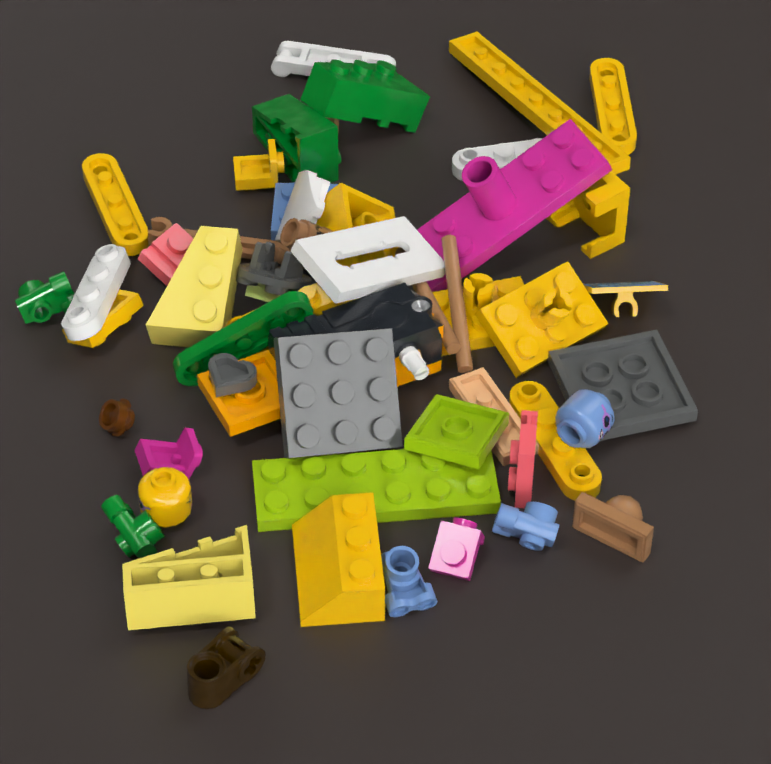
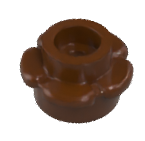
[99,398,135,437]

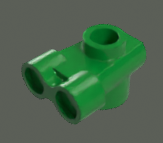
[15,271,75,324]
[101,495,165,558]

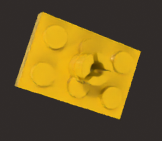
[475,261,609,378]
[432,273,524,356]

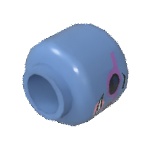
[555,389,615,448]

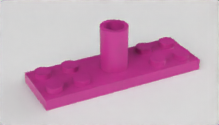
[417,119,612,292]

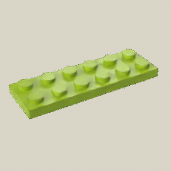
[252,449,501,532]

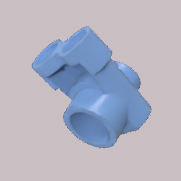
[492,502,559,551]
[381,546,438,617]

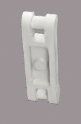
[271,41,396,77]

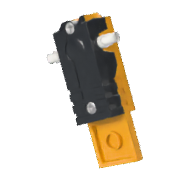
[197,283,445,437]

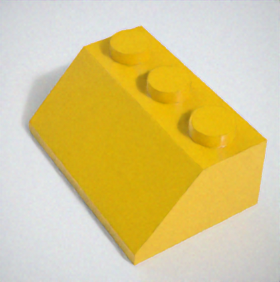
[316,183,400,268]
[292,492,385,627]

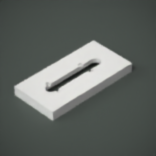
[291,216,445,304]

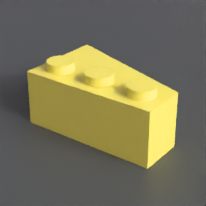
[146,226,243,347]
[122,525,256,630]

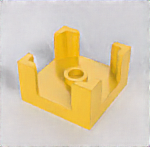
[546,171,630,259]

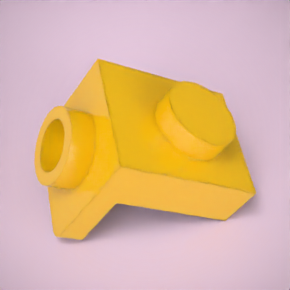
[233,139,285,191]

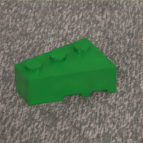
[300,59,430,133]
[252,94,341,183]

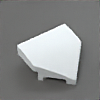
[275,170,330,242]

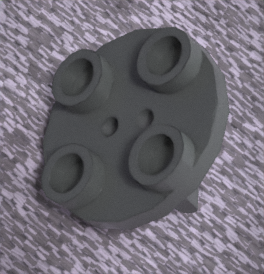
[236,241,312,295]

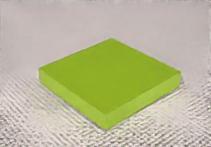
[404,394,509,469]

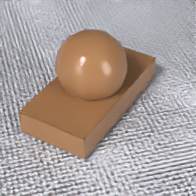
[572,492,654,563]

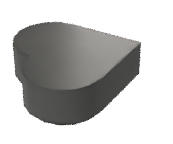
[208,353,257,398]

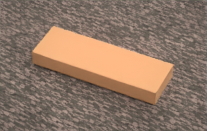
[449,367,539,466]

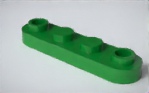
[173,291,313,386]

